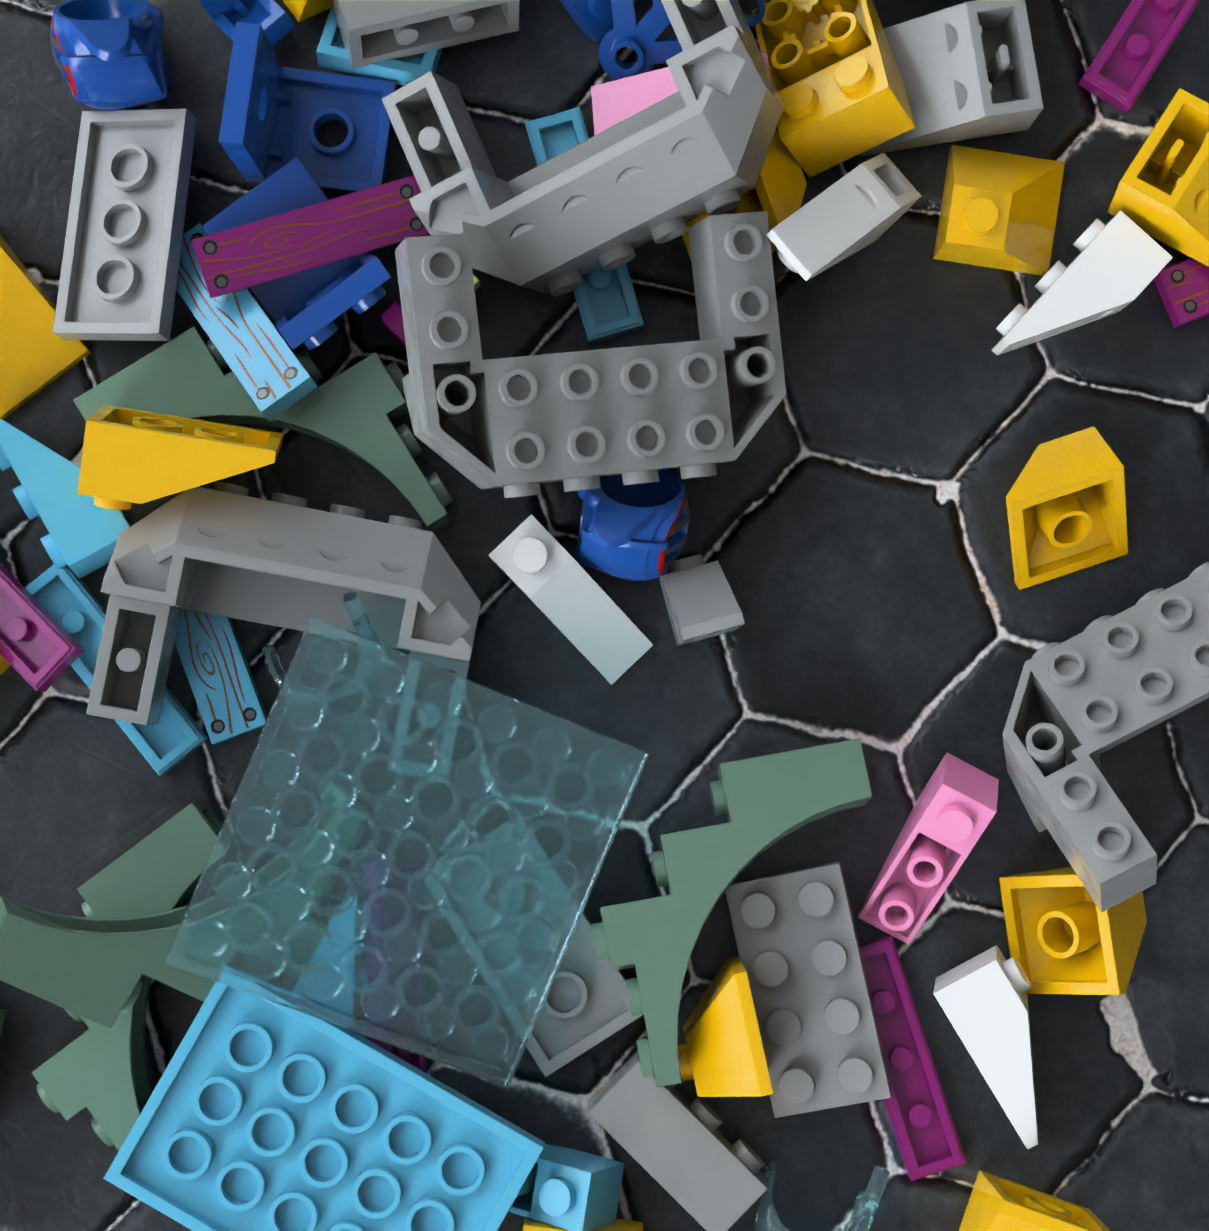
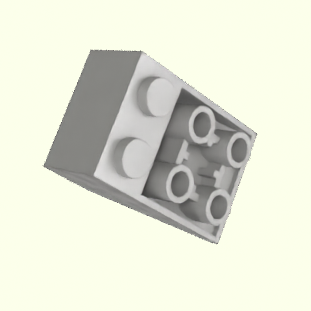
[859,0,1044,156]

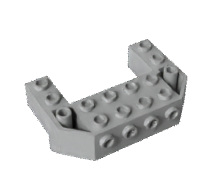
[382,0,784,297]
[395,211,787,498]
[86,481,481,780]
[1002,562,1209,912]

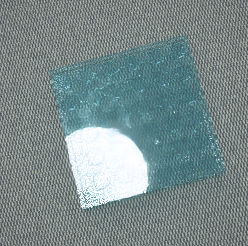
[166,615,649,1087]

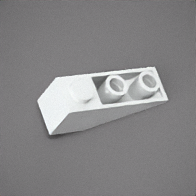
[766,153,922,281]
[991,210,1173,356]

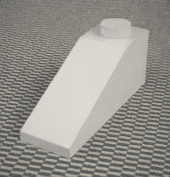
[489,514,653,685]
[933,945,1038,1150]

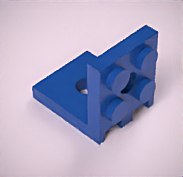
[219,21,398,195]
[202,156,391,350]

